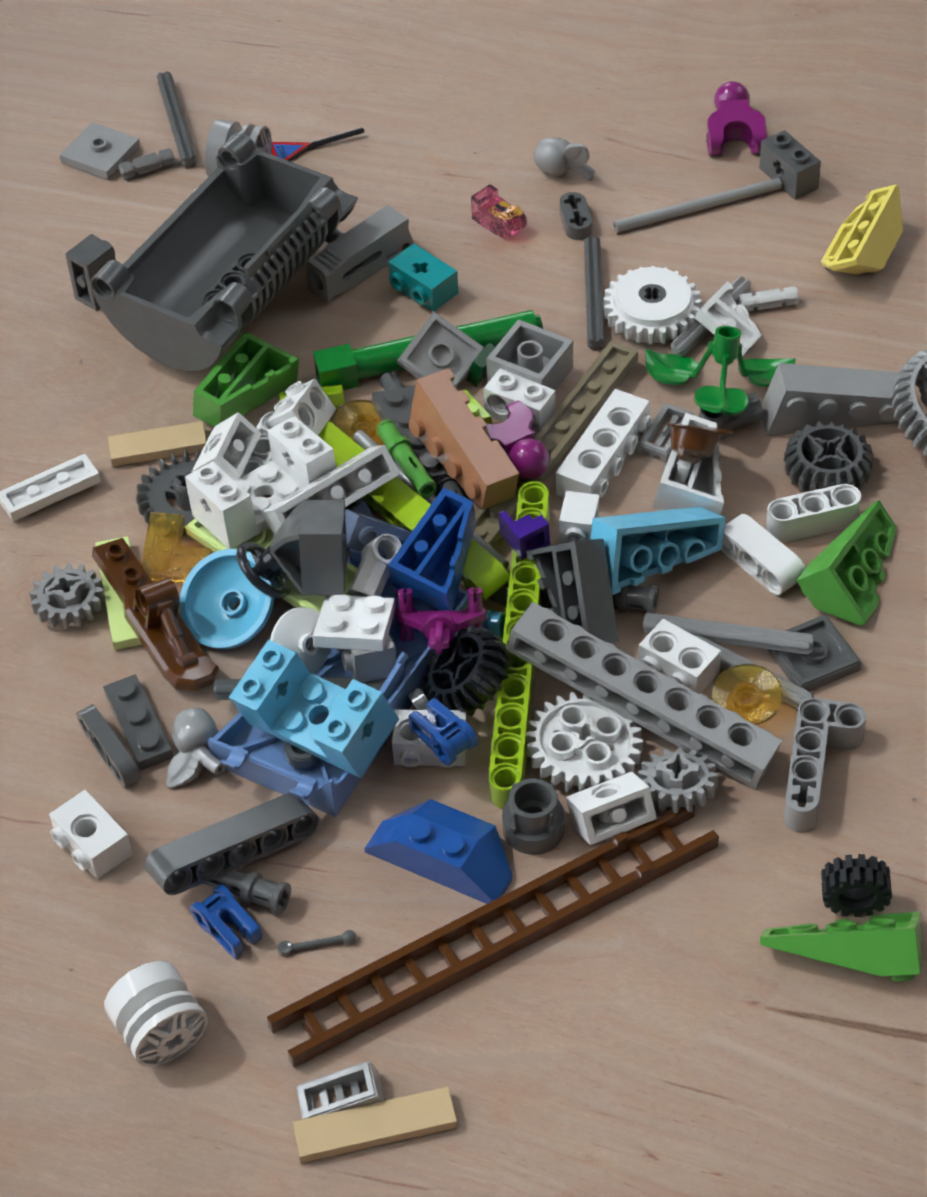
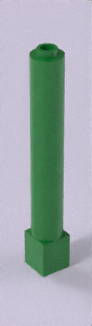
[313,310,543,390]

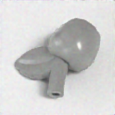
[534,137,595,180]
[166,708,225,789]

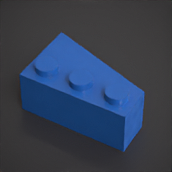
[388,488,476,611]

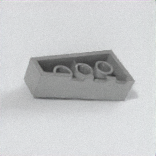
[761,363,899,436]

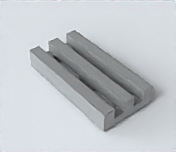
[637,403,694,463]

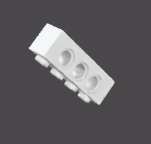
[556,389,652,498]
[261,444,400,536]

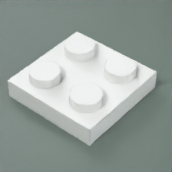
[312,594,395,651]

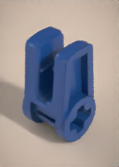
[408,698,479,766]
[189,884,262,959]

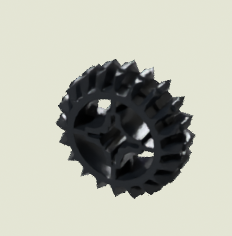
[423,625,511,716]

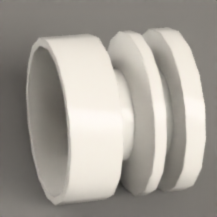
[104,961,208,1067]

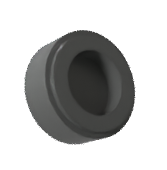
[408,687,429,710]
[284,742,320,769]

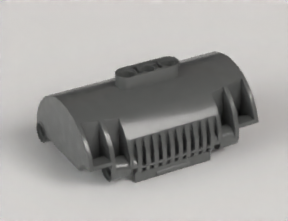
[90,132,358,371]

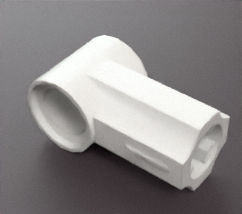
[348,534,402,597]

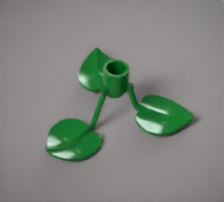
[645,326,796,415]

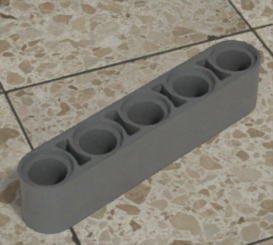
[144,793,319,895]

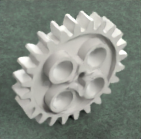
[527,692,643,792]

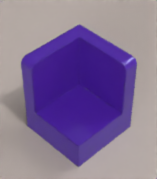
[498,510,551,560]

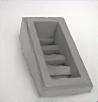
[296,1060,385,1119]

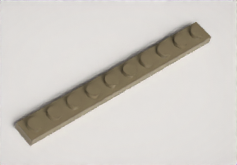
[474,341,638,548]

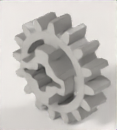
[29,563,105,630]
[638,747,718,813]

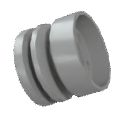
[205,119,272,177]

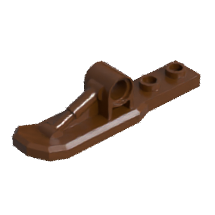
[92,538,219,691]

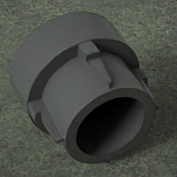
[502,778,565,855]

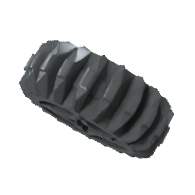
[784,421,874,492]

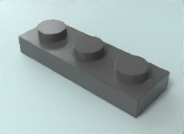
[103,674,173,771]

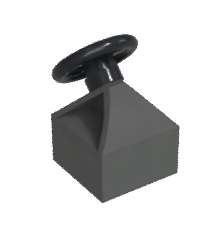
[236,500,348,599]

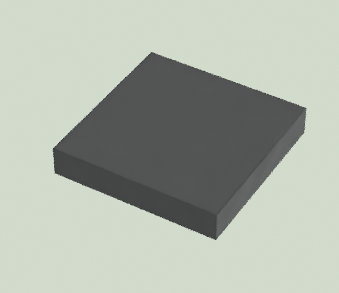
[767,614,862,691]

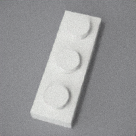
[0,454,101,522]

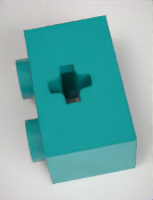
[388,244,459,312]

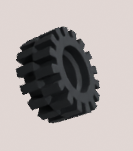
[821,854,892,917]

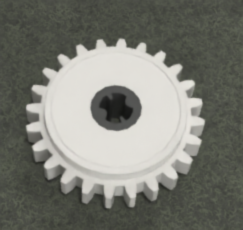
[603,266,701,344]

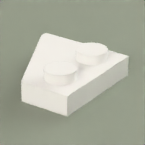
[694,281,761,356]

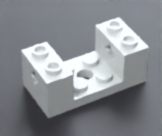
[185,416,336,549]

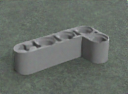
[784,698,867,833]

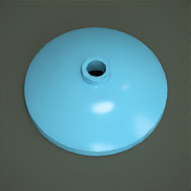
[179,549,274,650]

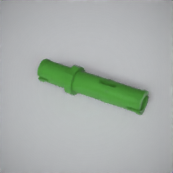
[377,419,437,498]

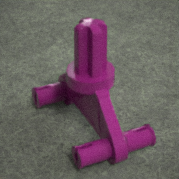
[395,587,487,654]

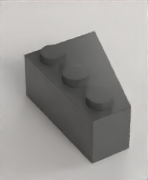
[526,539,619,643]

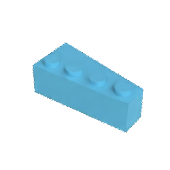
[591,506,725,595]

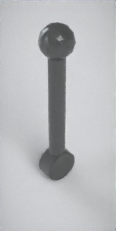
[278,930,357,957]

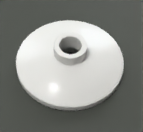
[270,607,331,674]

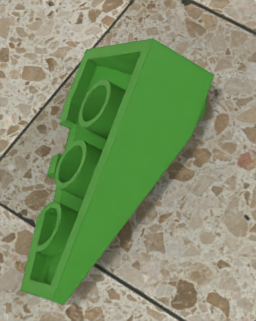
[796,500,897,626]
[760,911,923,981]

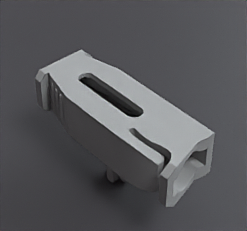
[306,205,414,302]

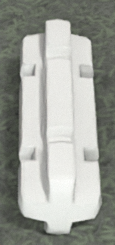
[738,286,799,312]

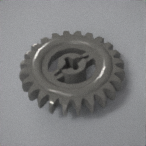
[136,449,201,537]

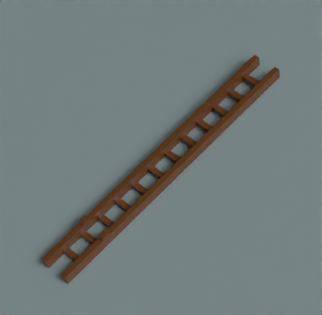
[267,805,719,1068]

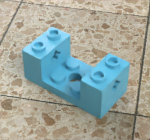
[229,639,399,778]

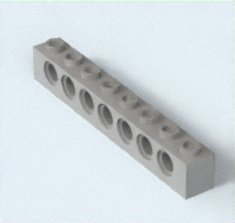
[507,602,782,789]

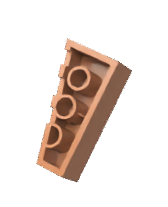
[409,368,519,510]

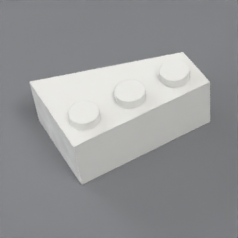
[653,413,724,515]

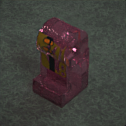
[471,184,527,239]

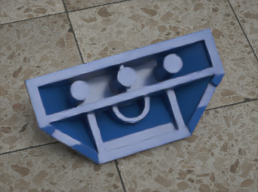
[364,799,512,904]

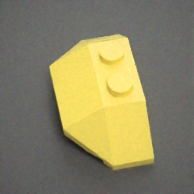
[821,184,903,275]

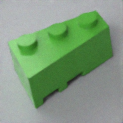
[193,331,299,427]

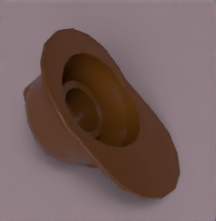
[666,423,733,464]

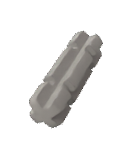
[119,148,175,180]

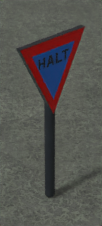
[272,128,365,161]

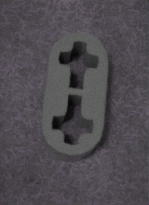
[560,192,592,240]

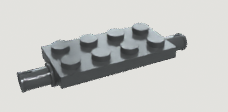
[371,372,465,497]

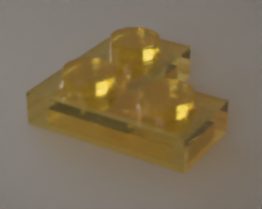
[141,512,212,582]

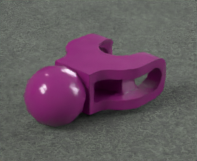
[706,81,767,155]
[487,400,550,480]

